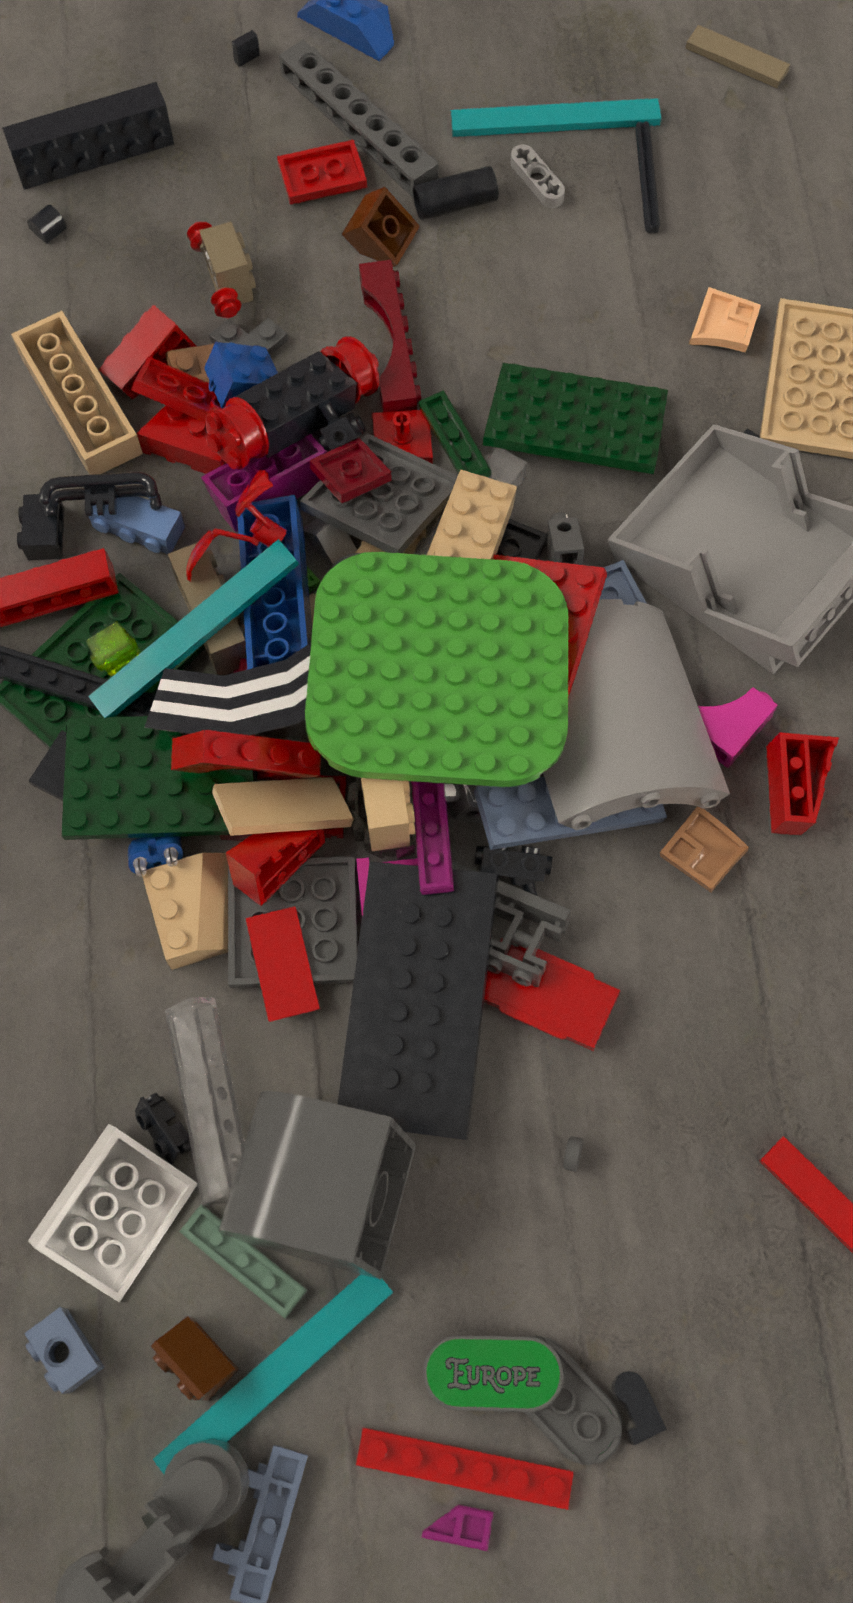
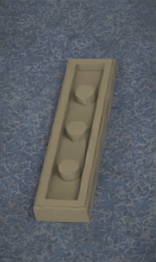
[685,25,790,88]

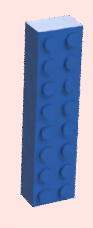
[237,495,312,670]

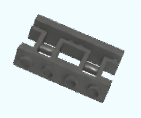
[452,862,571,987]

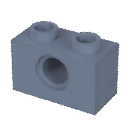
[24,1307,105,1394]

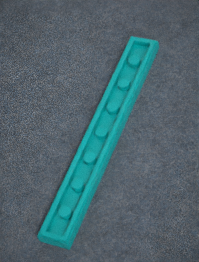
[451,98,661,137]
[88,539,299,718]
[153,1274,394,1475]

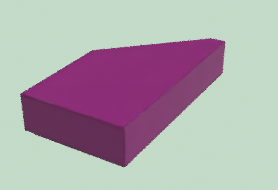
[421,1504,494,1551]

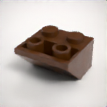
[151,1316,239,1401]

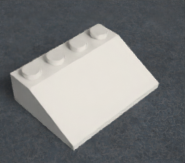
[28,1124,198,1303]

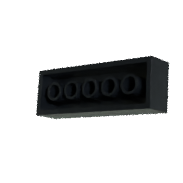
[2,82,174,190]

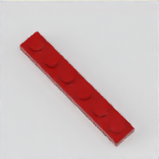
[356,1427,574,1510]

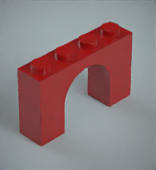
[171,730,321,781]

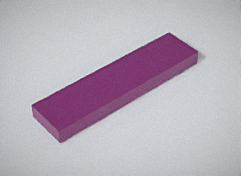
[411,781,454,895]

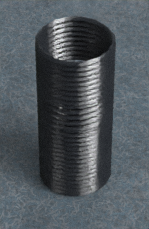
[412,166,499,220]

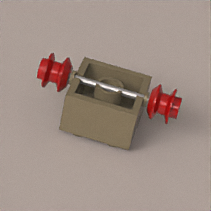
[187,222,256,318]

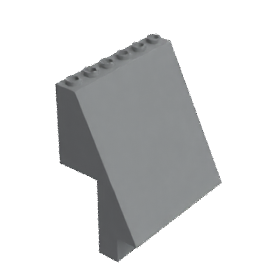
[608,424,853,675]

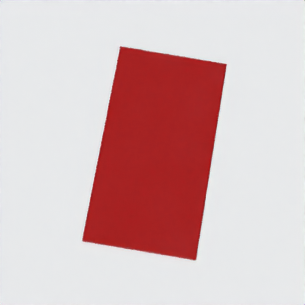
[245,906,320,1022]

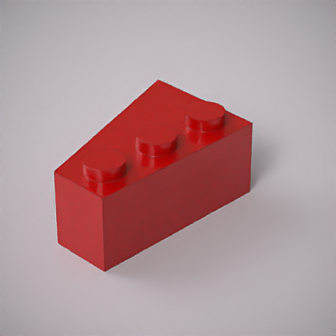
[99,305,197,400]
[136,405,226,474]
[766,732,839,835]
[226,829,325,906]

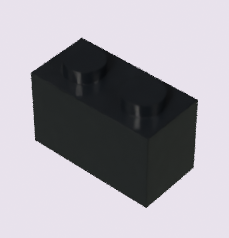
[17,494,65,560]

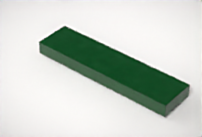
[418,390,492,478]

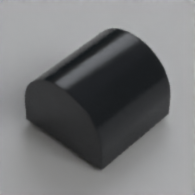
[27,204,67,244]

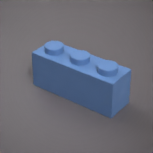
[89,496,185,554]

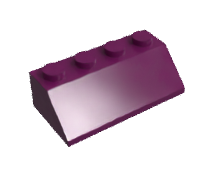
[201,434,327,532]

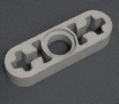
[510,144,565,208]

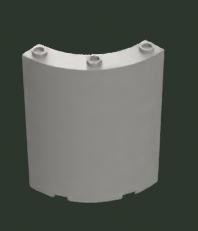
[543,599,730,830]

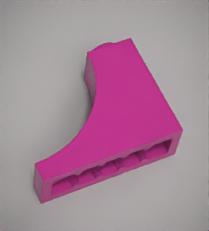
[698,687,778,768]

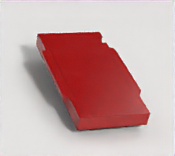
[484,938,620,1052]

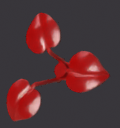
[186,469,287,582]

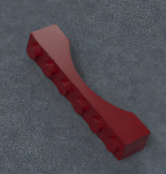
[359,260,422,412]

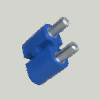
[128,836,183,877]

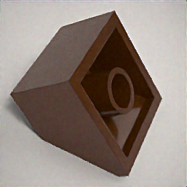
[342,187,420,267]

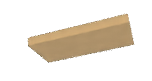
[212,777,354,836]

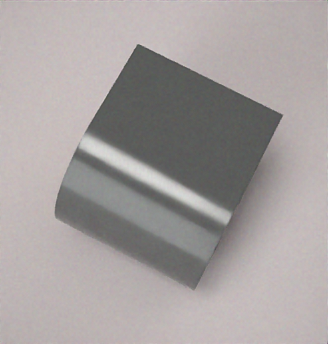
[219,1091,416,1280]

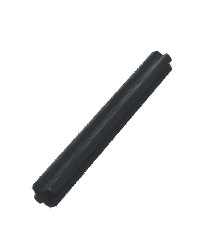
[635,121,660,234]

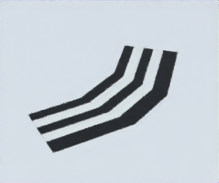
[144,643,311,735]

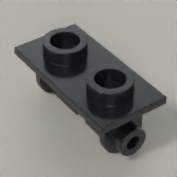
[135,1093,193,1165]

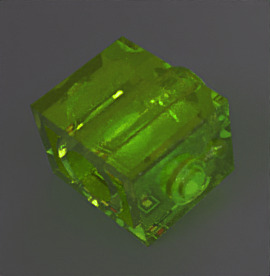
[86,621,141,677]

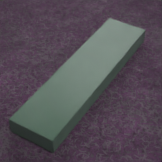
[179,1204,307,1319]

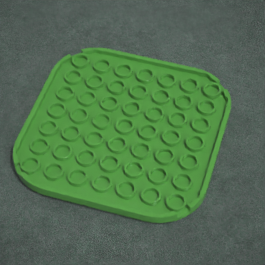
[305,552,568,787]

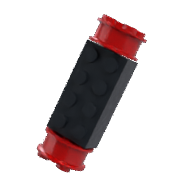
[205,336,379,470]

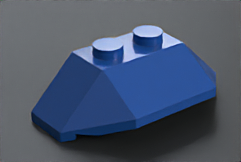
[297,0,394,61]

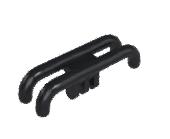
[39,472,162,517]

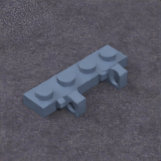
[212,1445,308,1603]

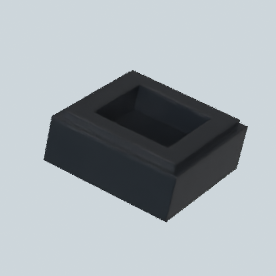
[231,30,260,68]

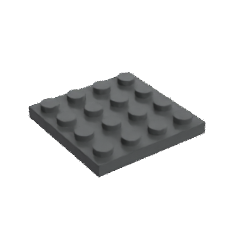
[300,433,458,553]
[228,856,358,988]

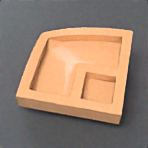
[689,287,761,353]

